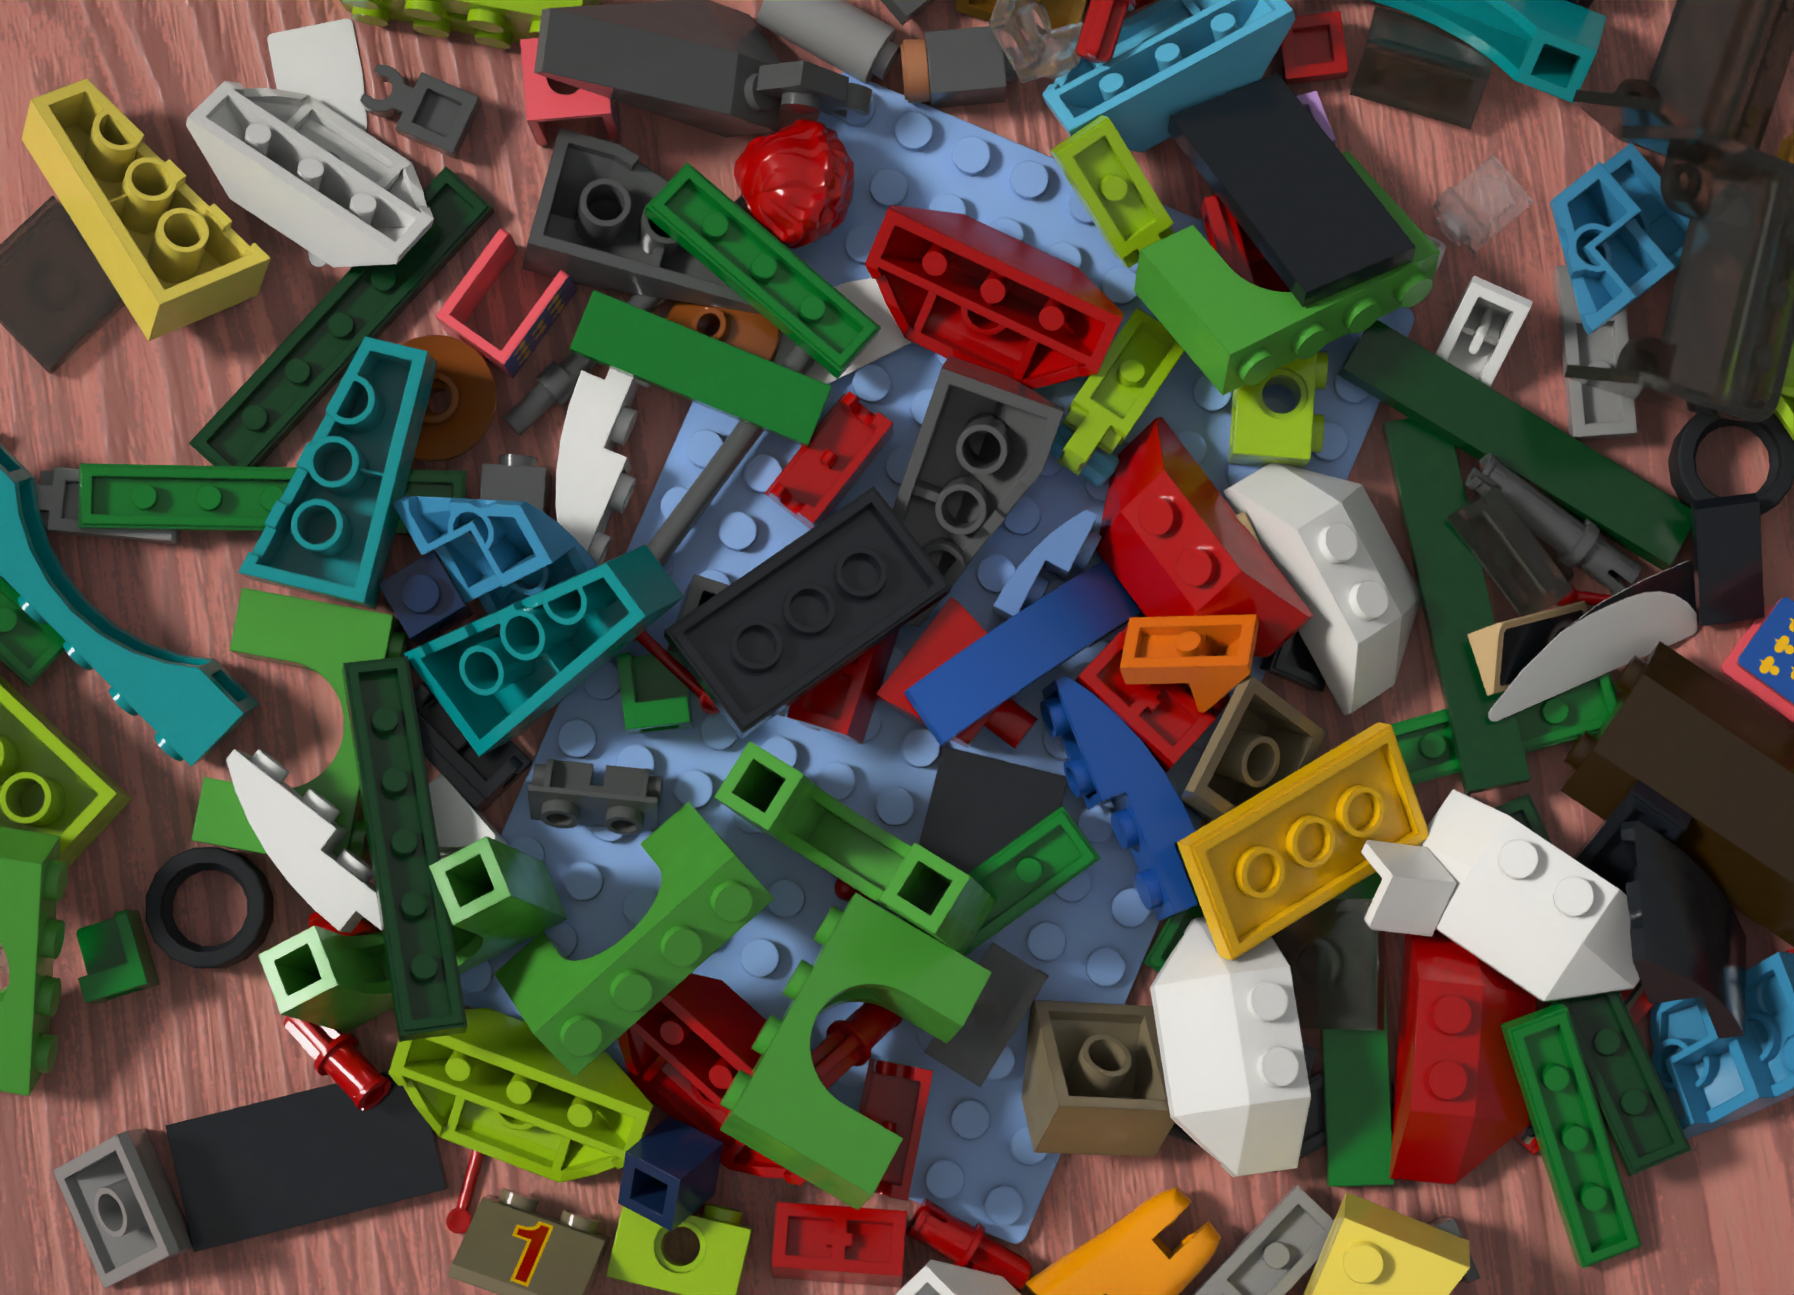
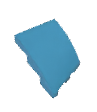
[1550,143,1712,336]
[392,496,598,614]
[1650,952,1794,1139]

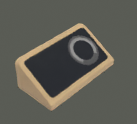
[1467,601,1587,696]

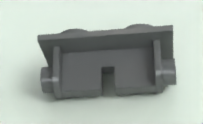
[528,759,663,835]

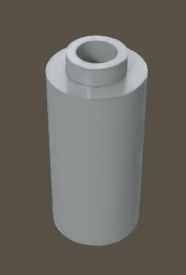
[756,0,900,84]

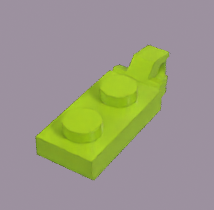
[1050,115,1174,269]
[1057,308,1185,475]

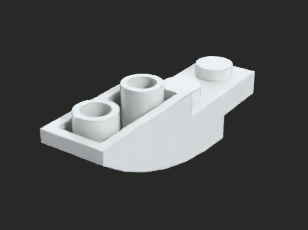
[555,368,651,565]
[226,749,382,933]

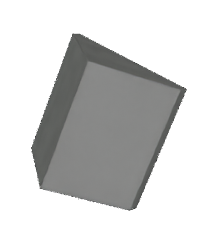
[53,1128,193,1289]

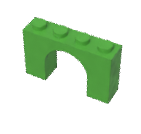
[1134,151,1440,395]
[191,588,408,859]
[714,741,997,955]
[494,801,774,1077]
[0,826,68,1096]
[258,836,568,1033]
[720,893,992,1210]

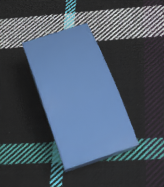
[992,509,1102,620]

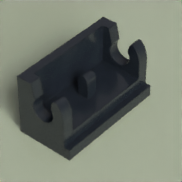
[414,682,533,812]

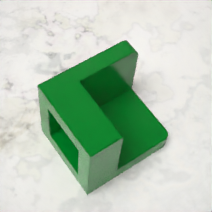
[617,652,694,735]
[76,909,160,1004]

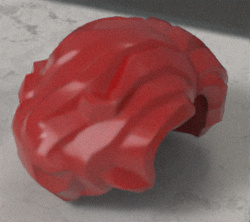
[733,119,854,249]

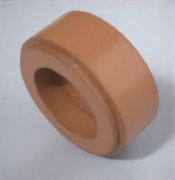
[900,38,930,103]

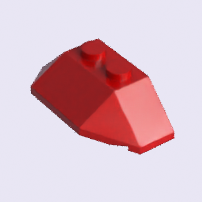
[865,205,1125,390]
[1096,417,1314,657]
[1389,930,1537,1185]
[618,973,806,1186]

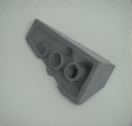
[534,0,781,138]
[522,128,760,314]
[893,356,1065,627]

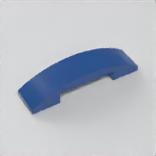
[904,561,1141,746]

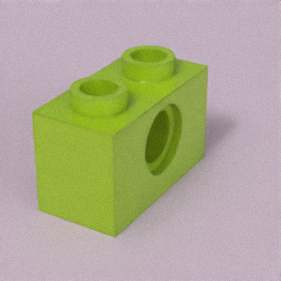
[1228,351,1328,469]
[606,1203,754,1295]

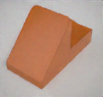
[1120,614,1259,713]

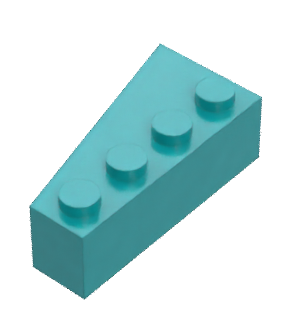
[238,336,438,610]
[403,544,684,757]

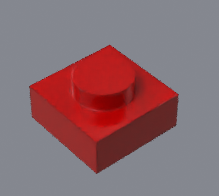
[1279,11,1349,85]

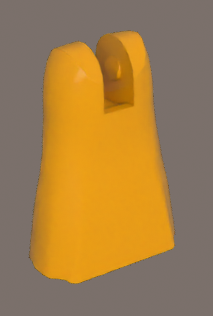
[1025,1186,1222,1295]

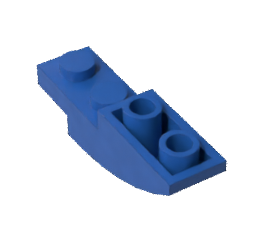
[1040,675,1198,921]

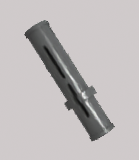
[1465,453,1641,596]

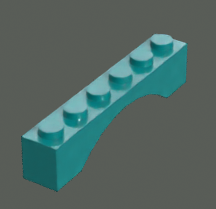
[1371,0,1607,103]
[0,443,260,767]

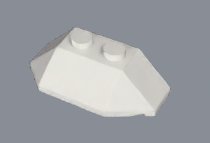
[186,81,434,268]
[1223,463,1421,715]
[1419,789,1640,1003]
[1150,917,1311,1177]

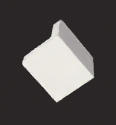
[1361,840,1457,937]

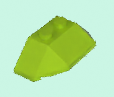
[388,1008,653,1183]

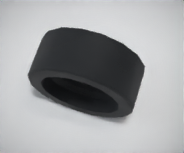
[1668,400,1794,515]
[146,847,273,969]

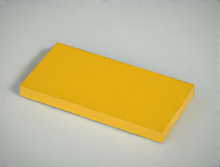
[1177,722,1429,961]

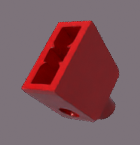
[876,597,1038,749]

